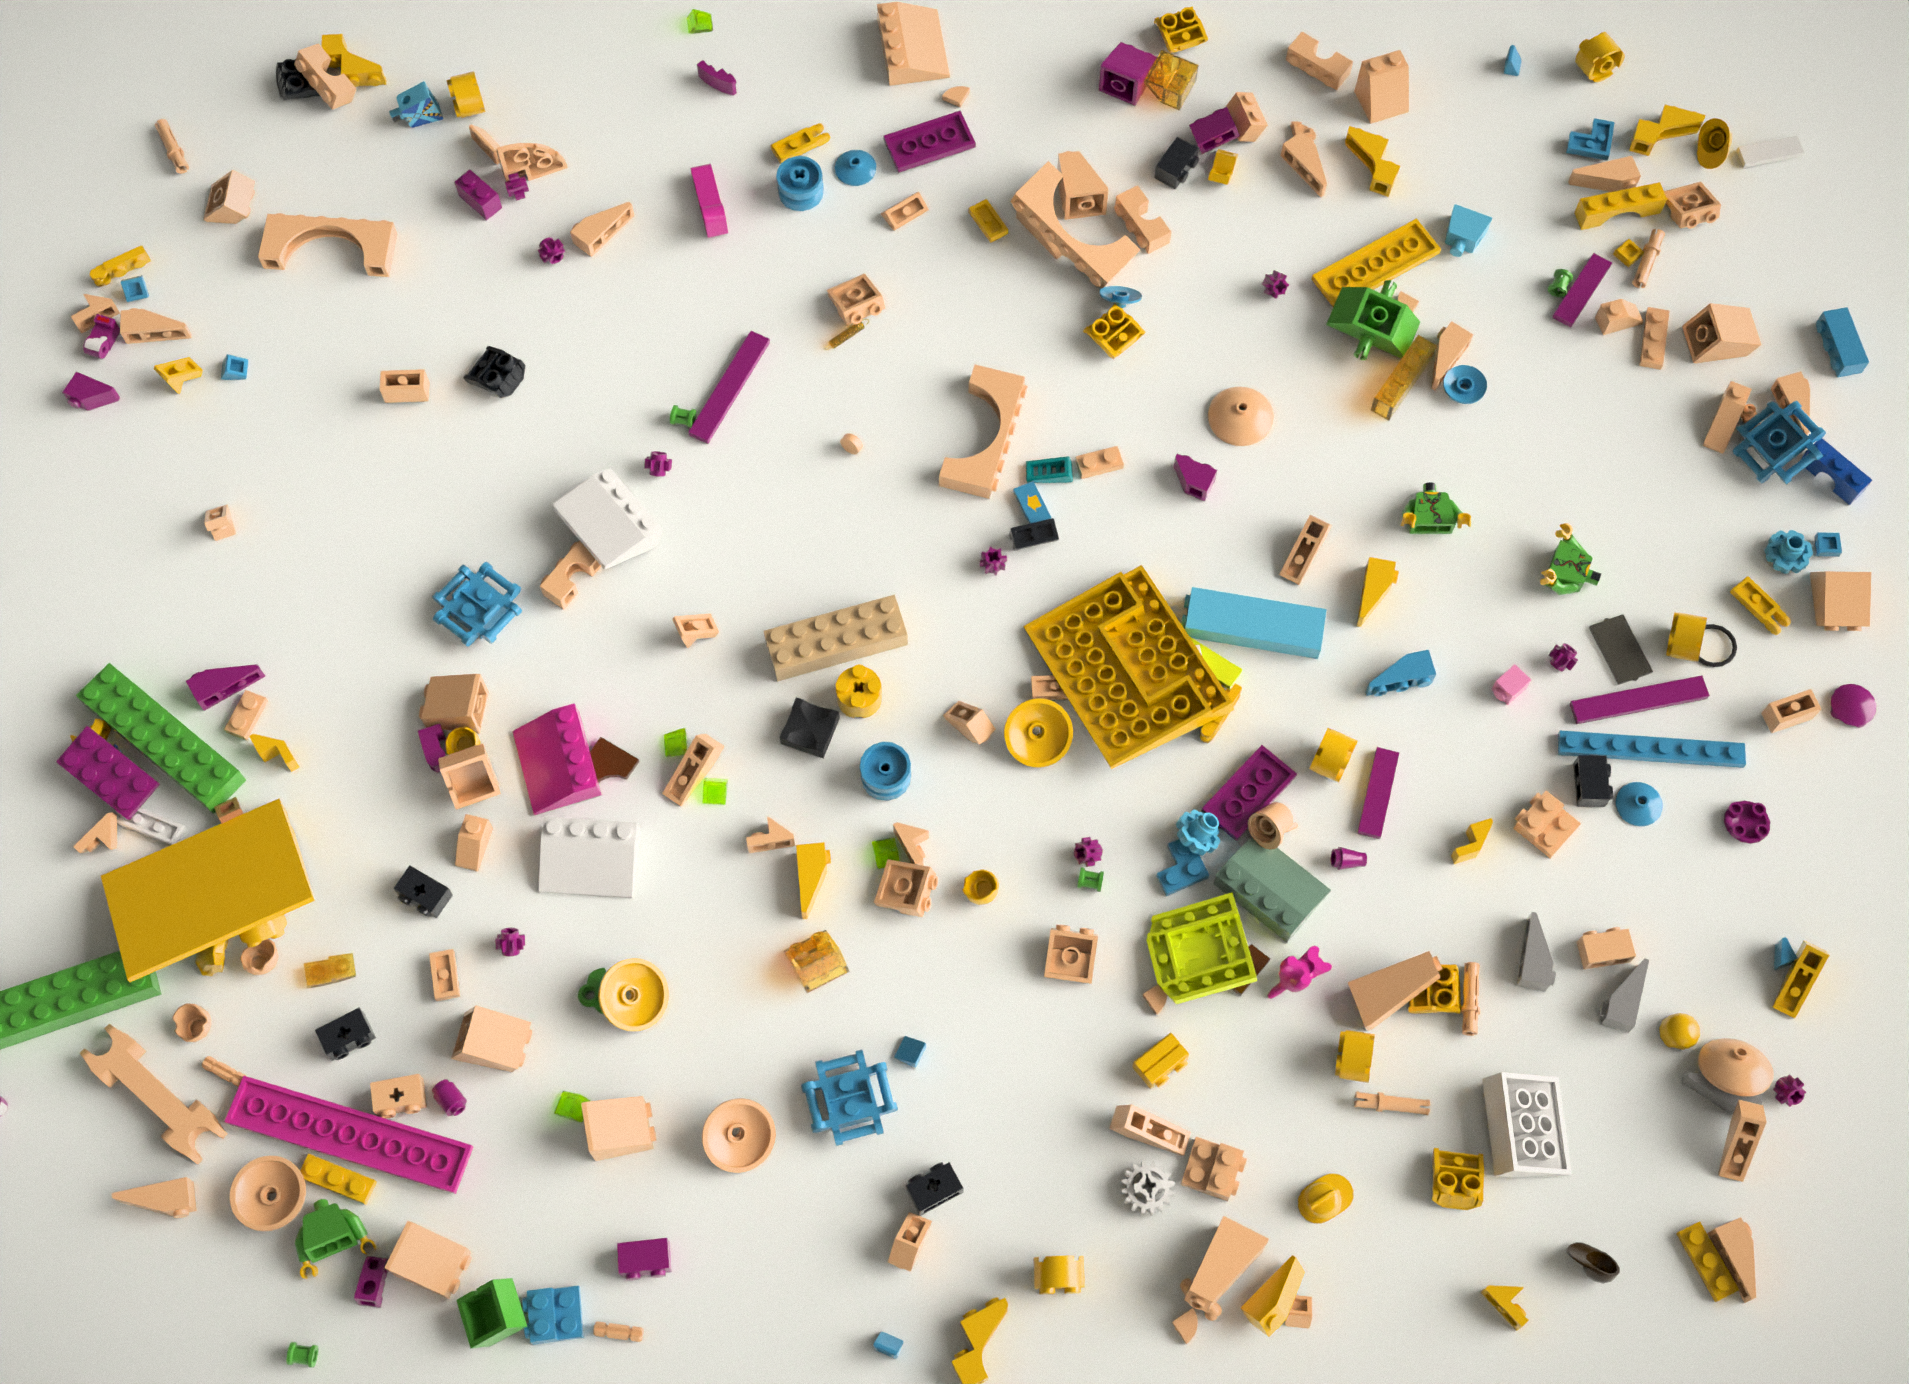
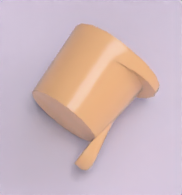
[1248,802,1298,850]

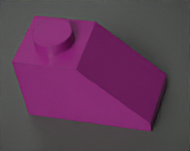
[62,371,120,411]

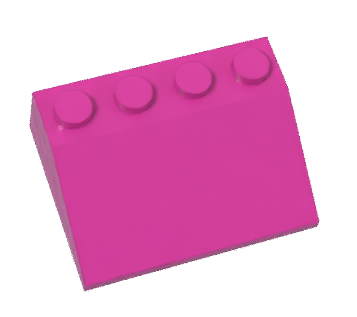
[513,703,602,816]

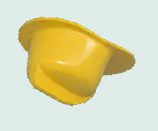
[1697,118,1732,169]
[1298,1174,1354,1223]

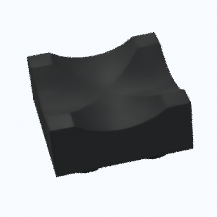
[779,697,840,759]

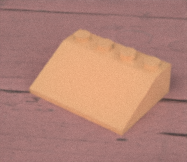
[877,2,950,86]

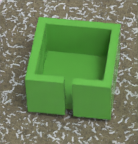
[456,1278,527,1349]

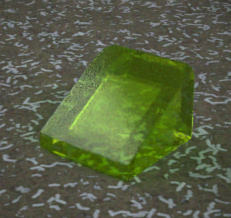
[687,9,713,34]
[664,728,688,757]
[702,778,728,805]
[872,837,900,869]
[554,1091,590,1123]

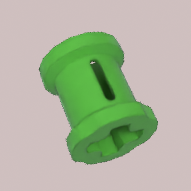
[1548,269,1573,298]
[670,405,696,428]
[1077,867,1104,892]
[286,1342,319,1368]

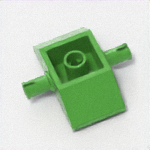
[1326,280,1420,360]

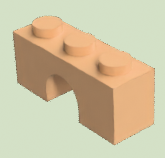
[1286,32,1353,90]
[294,44,356,110]
[1114,185,1171,254]
[540,540,601,610]

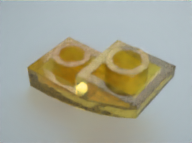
[304,953,356,989]

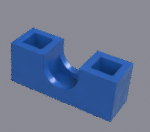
[1800,438,1873,506]

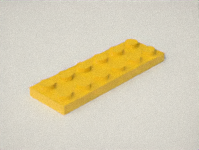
[1311,218,1441,307]

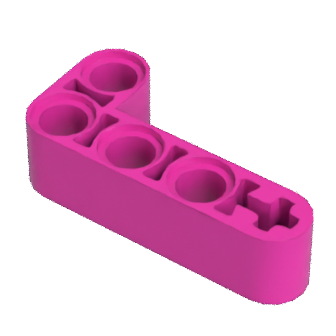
[690,163,728,238]

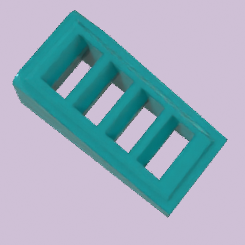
[1026,456,1073,483]

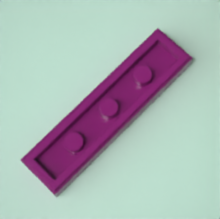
[1552,253,1612,328]
[1357,747,1400,839]

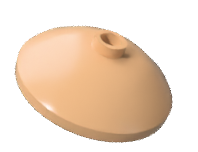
[1208,387,1274,446]
[1698,1038,1773,1096]
[702,1098,776,1173]
[230,1156,306,1231]

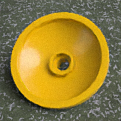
[1004,698,1073,767]
[598,958,669,1031]

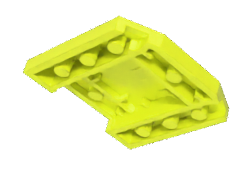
[1146,892,1257,1005]

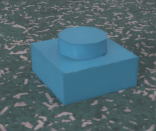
[120,275,149,302]
[1814,532,1842,557]

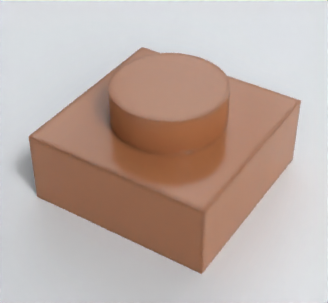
[214,797,244,824]

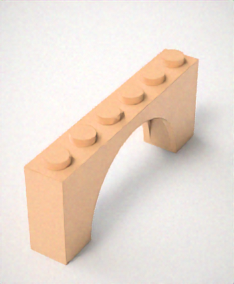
[1010,161,1140,289]
[258,213,397,277]
[939,364,1028,499]

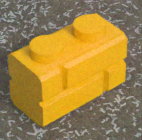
[1132,1032,1189,1089]

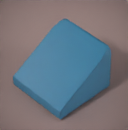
[1503,45,1522,76]
[221,354,248,380]
[1774,937,1797,970]
[894,1036,926,1068]
[873,1332,903,1359]

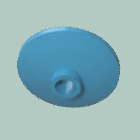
[835,150,876,186]
[1099,286,1142,308]
[1443,365,1487,404]
[1615,782,1663,827]

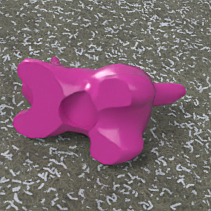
[1267,946,1332,999]

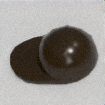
[1566,1242,1620,1284]

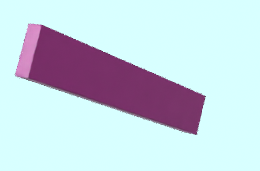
[688,331,770,444]
[1570,675,1710,725]

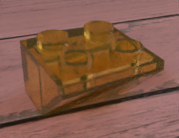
[1144,50,1199,111]
[784,930,850,993]

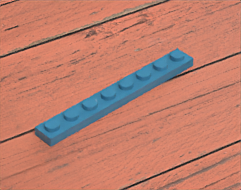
[1558,730,1746,768]

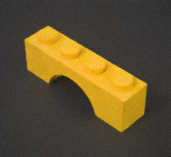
[1574,182,1667,230]

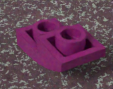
[697,60,737,96]

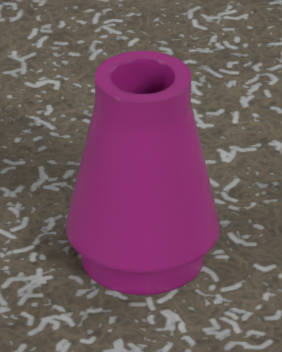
[1330,847,1367,870]

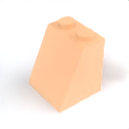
[1354,50,1409,124]
[1057,151,1108,220]
[1682,303,1761,363]
[1810,571,1871,631]
[419,674,489,734]
[451,1006,532,1072]
[581,1096,657,1161]
[385,1221,472,1299]

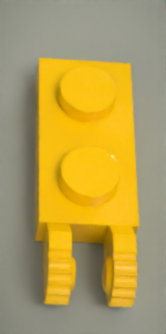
[770,123,831,164]
[89,245,151,287]
[1730,576,1791,635]
[1200,683,1242,743]

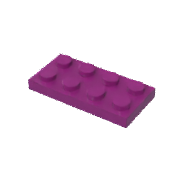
[883,110,976,173]
[56,726,160,820]
[1201,745,1297,841]

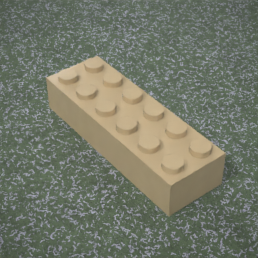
[764,594,908,682]

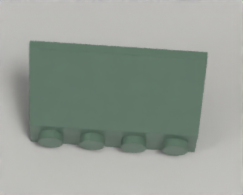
[1213,837,1331,943]

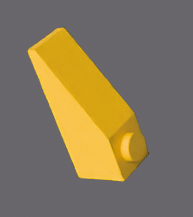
[1356,557,1399,627]
[796,842,831,919]
[1772,940,1830,1018]
[1241,1255,1305,1337]

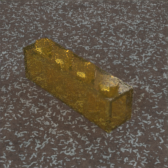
[1371,335,1437,421]

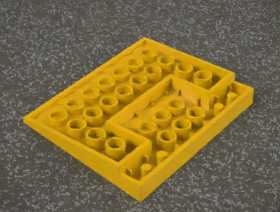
[1023,565,1234,769]
[101,798,315,982]

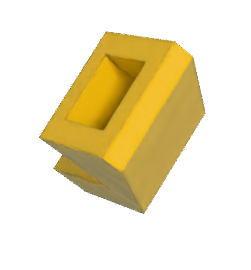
[1208,149,1239,185]
[249,734,300,772]
[1451,818,1493,864]

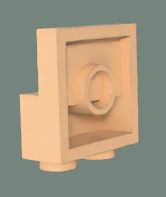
[1664,182,1721,229]
[827,273,885,325]
[1513,790,1581,859]
[874,859,938,917]
[1044,924,1098,984]
[1181,1137,1247,1201]

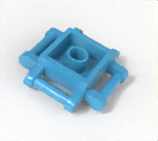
[1732,400,1826,485]
[432,562,522,647]
[801,1049,898,1146]

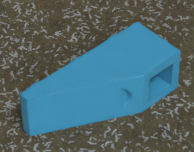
[1365,649,1436,697]

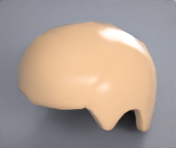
[240,939,279,975]
[172,1003,211,1042]

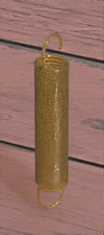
[824,319,869,350]

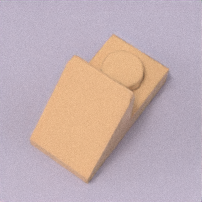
[71,294,120,334]
[204,504,236,541]
[672,614,719,648]
[73,812,117,853]
[746,817,795,853]
[893,822,929,866]

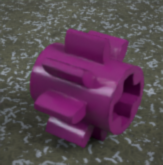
[504,172,529,201]
[538,237,565,264]
[1261,270,1289,299]
[644,451,672,477]
[980,546,1007,576]
[1549,643,1578,672]
[1074,837,1103,867]
[495,927,525,957]
[1773,1075,1806,1107]

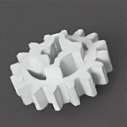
[1121,1160,1175,1216]

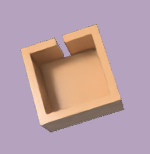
[438,743,501,810]

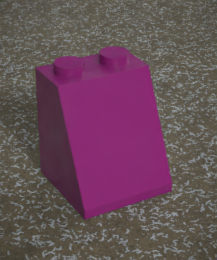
[1098,42,1158,106]

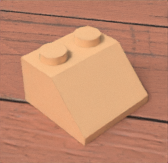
[203,170,255,224]

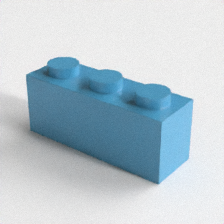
[1816,307,1869,378]

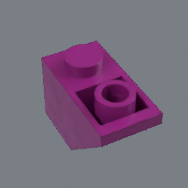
[1173,453,1217,501]

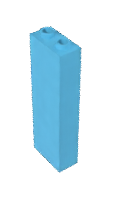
[1181,587,1327,659]

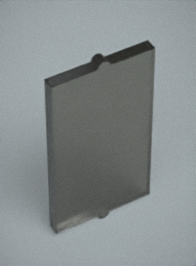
[1589,614,1653,685]

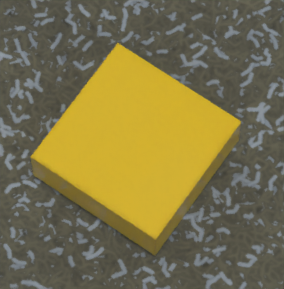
[1613,239,1644,268]

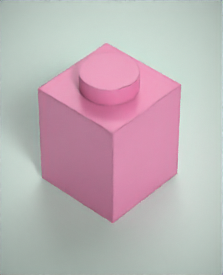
[1491,664,1531,705]

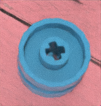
[776,156,824,211]
[860,742,911,801]

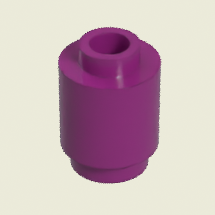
[432,1079,467,1116]

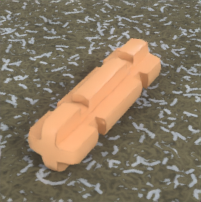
[202,1056,246,1087]
[593,1321,644,1342]

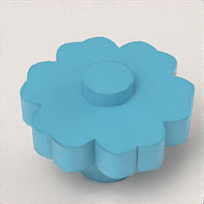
[1764,530,1813,574]
[1176,810,1221,856]

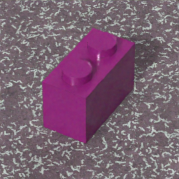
[1189,107,1240,154]
[454,169,502,221]
[617,1238,672,1281]

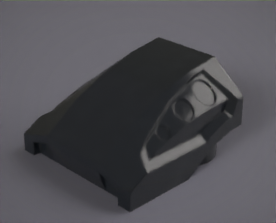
[276,59,320,100]
[463,346,526,398]

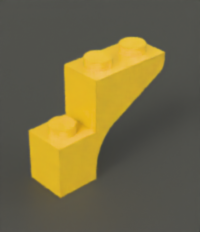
[321,34,387,87]
[1629,104,1706,156]
[1345,126,1400,197]
[952,1297,1008,1384]

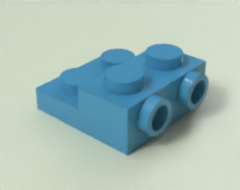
[522,1286,584,1345]

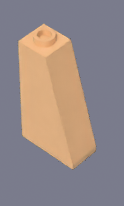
[1348,951,1442,1031]
[1184,1216,1269,1312]

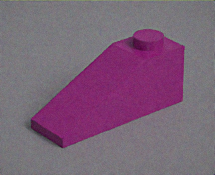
[186,664,266,711]

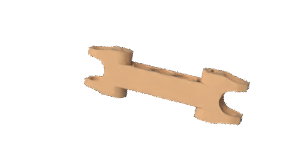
[80,1023,228,1164]

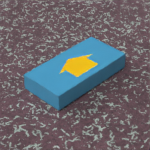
[1013,481,1052,524]

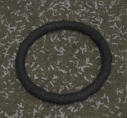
[1699,624,1737,667]

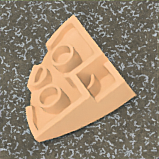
[496,143,568,181]

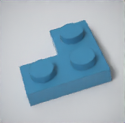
[1566,118,1615,161]
[1156,839,1210,896]

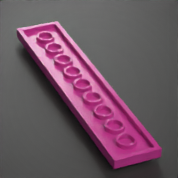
[224,1076,474,1194]

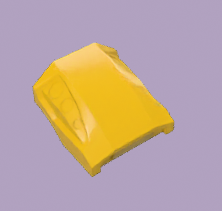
[1154,6,1208,53]
[1083,304,1146,359]
[195,939,229,976]
[1408,964,1461,1014]
[1432,1148,1484,1210]

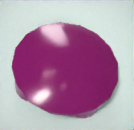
[1830,684,1877,728]
[1724,800,1771,844]

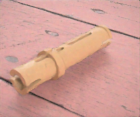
[155,119,189,174]
[1632,229,1665,288]
[1461,962,1480,1036]
[1354,1091,1430,1116]

